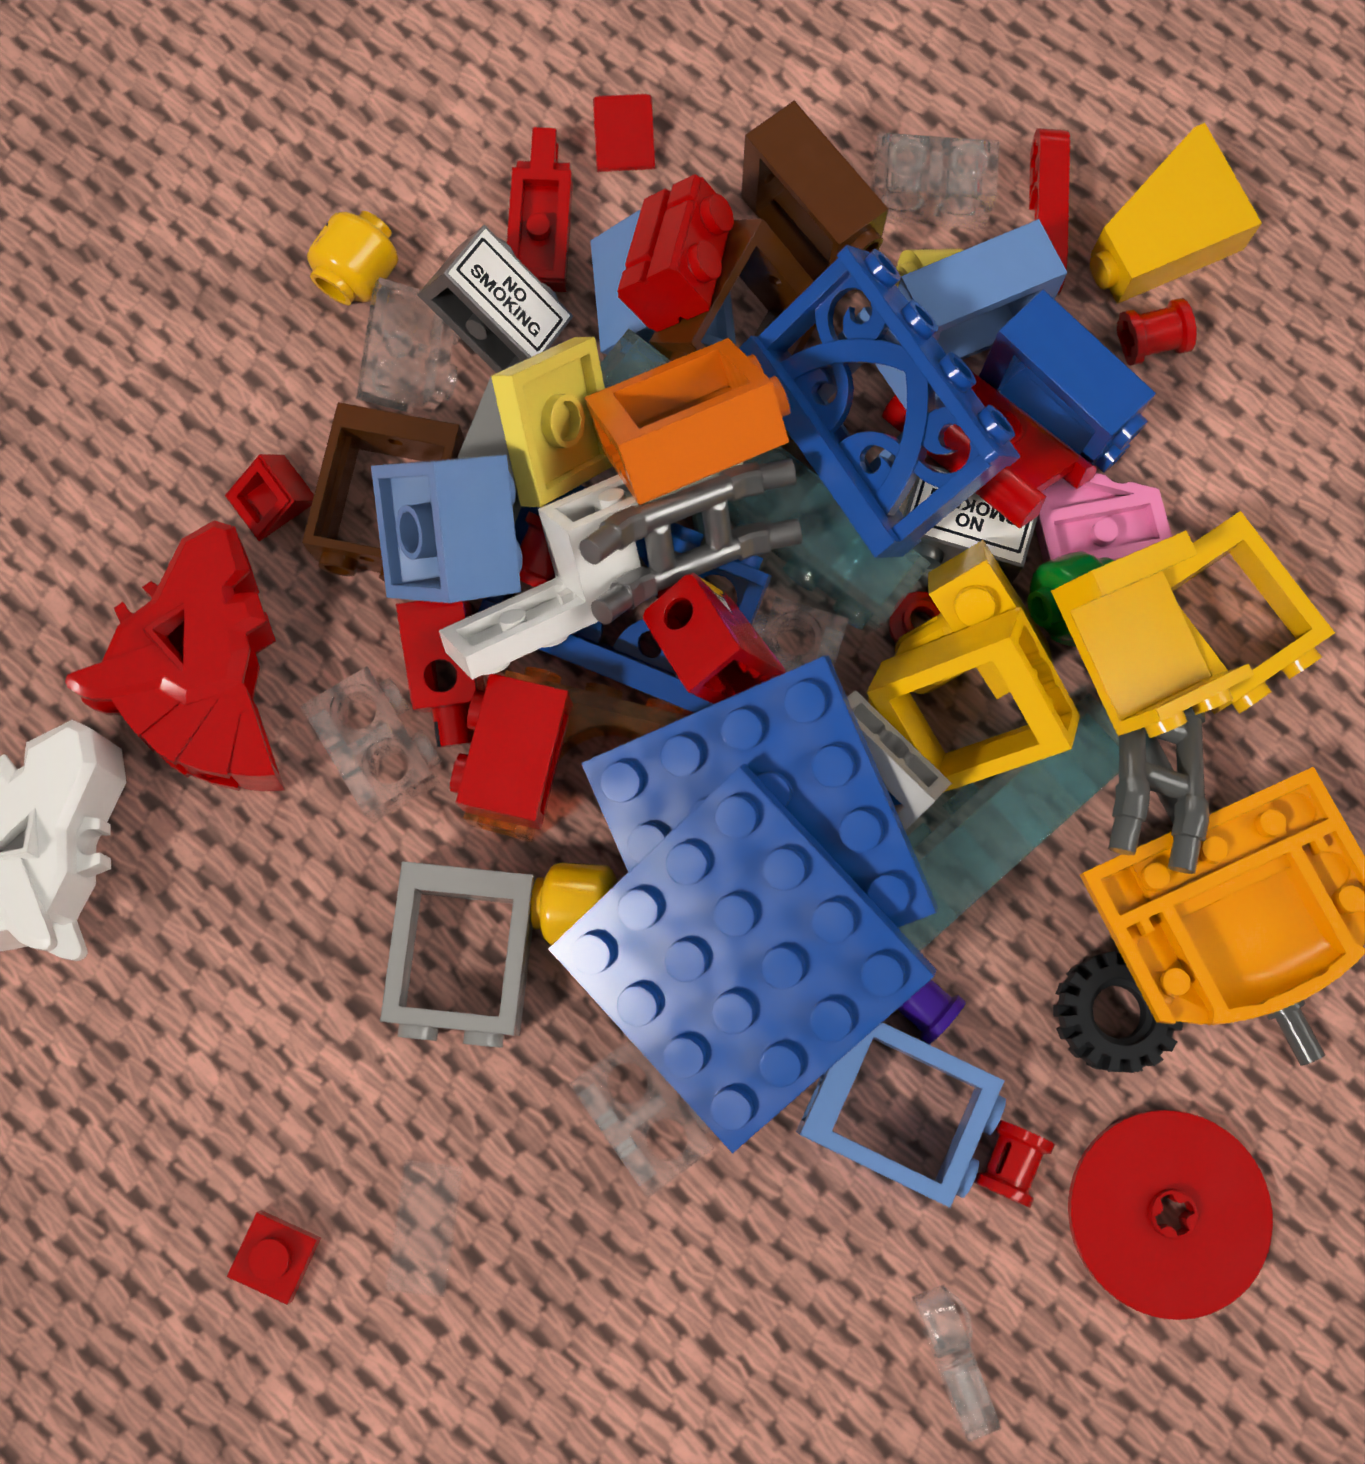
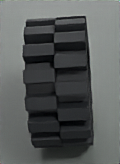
[1053,951,1183,1073]

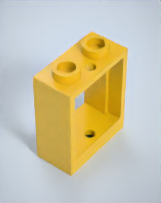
[1163,511,1335,715]
[866,606,1080,793]

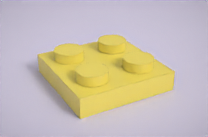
[491,337,612,507]

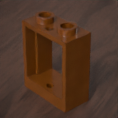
[741,100,889,295]
[649,219,816,363]
[302,402,465,582]

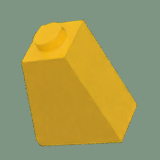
[1090,123,1262,304]

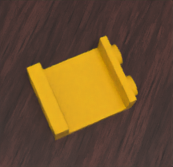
[1051,530,1254,738]

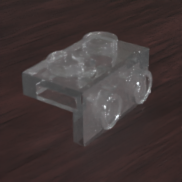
[356,277,460,415]

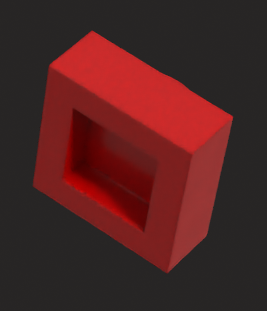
[227,1210,321,1305]

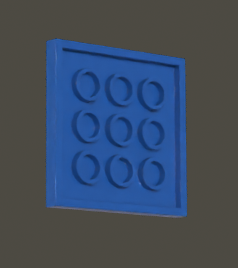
[581,655,939,928]
[549,763,937,1154]

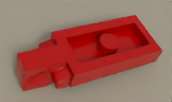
[507,127,573,292]

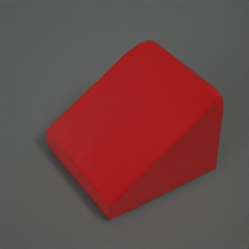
[593,94,655,172]
[225,454,314,542]

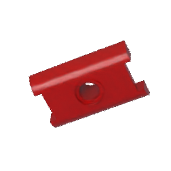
[882,370,1096,529]

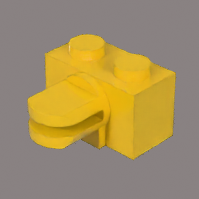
[895,540,1054,699]

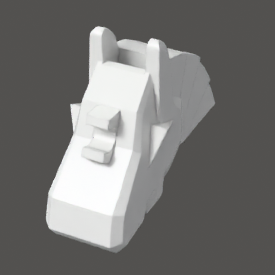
[0,720,126,961]

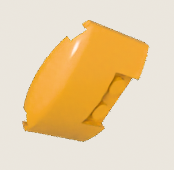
[1080,766,1365,1025]

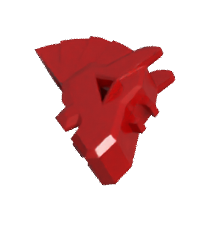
[65,520,285,791]

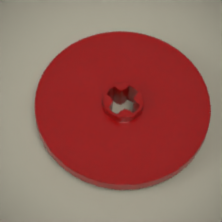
[1068,1110,1273,1320]

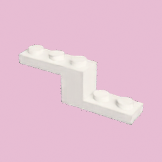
[439,462,743,680]

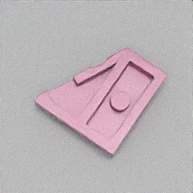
[1035,473,1172,563]

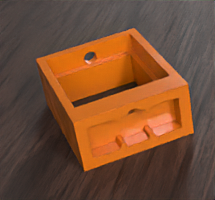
[584,338,790,505]

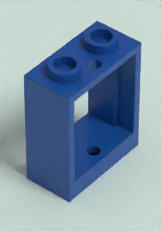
[979,289,1156,473]

